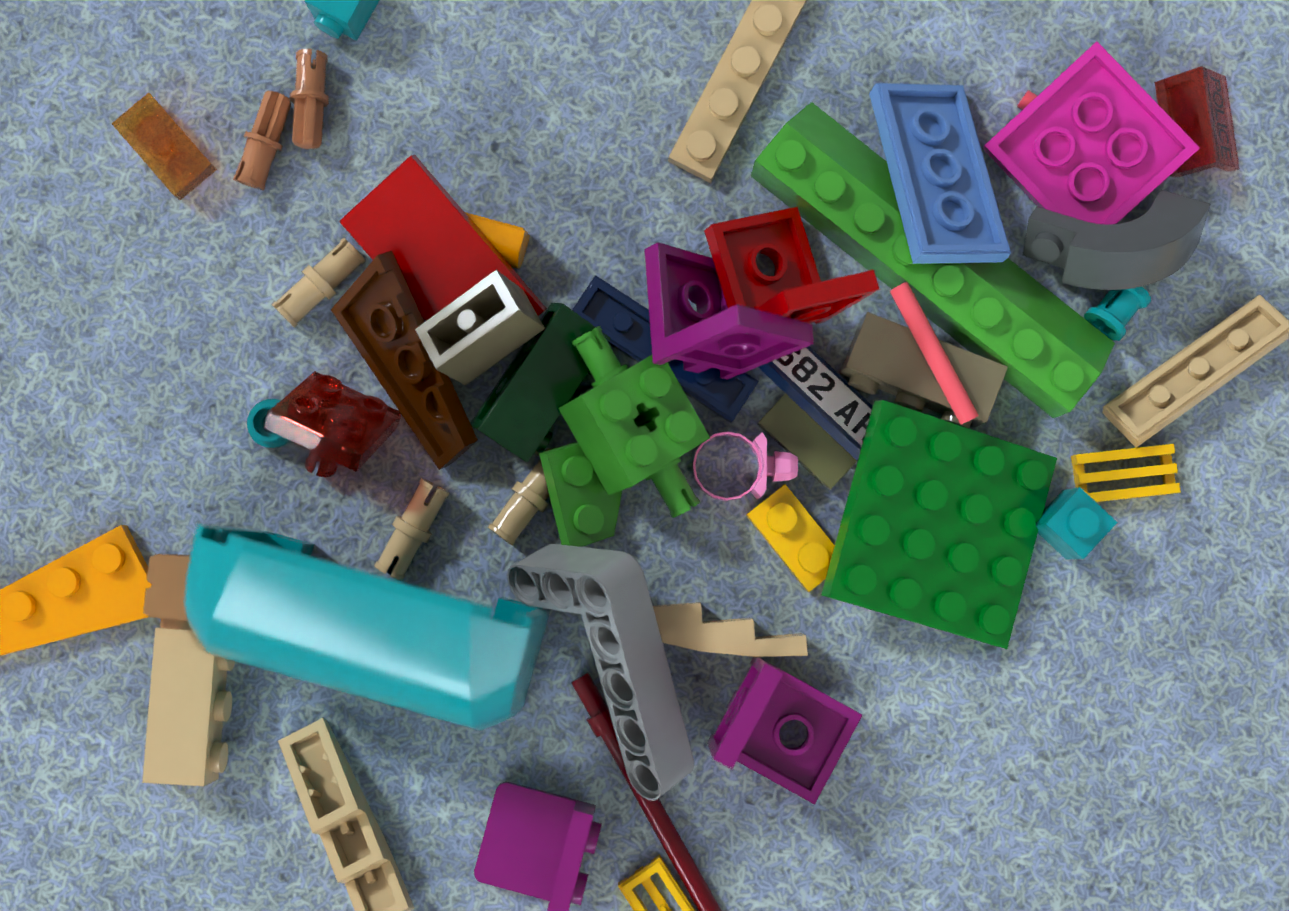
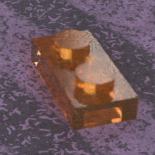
[111,92,217,200]

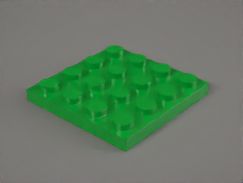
[821,400,1057,649]

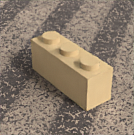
[142,627,235,786]

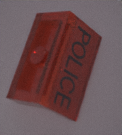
[1154,66,1240,177]

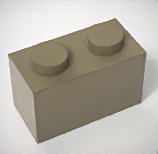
[415,270,545,385]

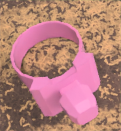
[692,431,798,501]

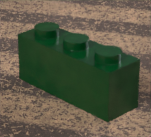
[470,303,611,463]

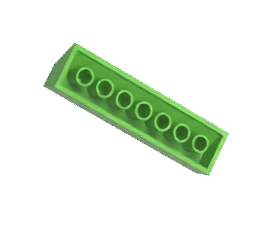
[751,102,1115,418]

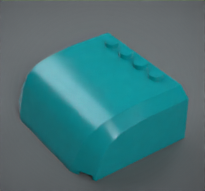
[184,524,551,730]

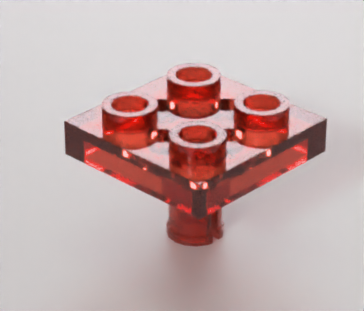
[264,371,401,477]

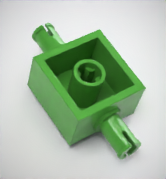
[558,326,710,518]

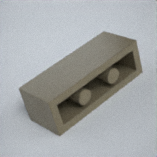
[839,312,1008,428]

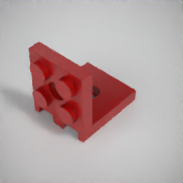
[704,207,880,325]

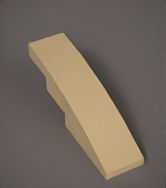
[653,602,808,657]
[278,718,415,911]

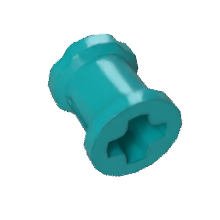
[1084,287,1151,341]

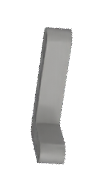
[507,544,694,801]

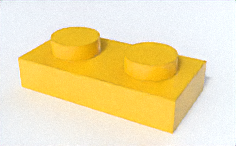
[746,484,835,592]

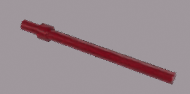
[571,672,722,911]

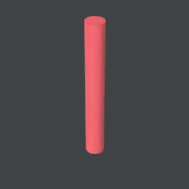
[889,282,979,425]

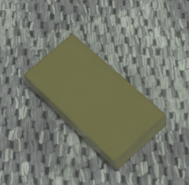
[757,393,857,490]

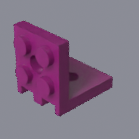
[644,242,814,379]
[707,657,862,805]

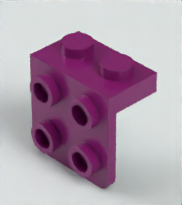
[474,781,602,911]

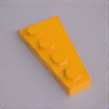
[0,525,152,656]

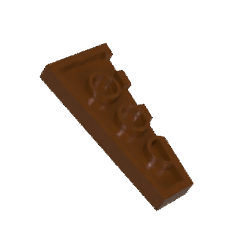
[331,251,478,470]

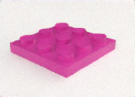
[982,41,1200,225]

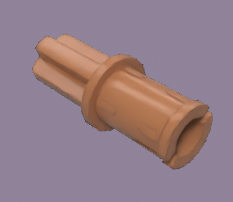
[290,49,329,149]
[233,90,291,191]

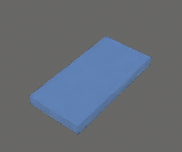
[869,83,1011,264]

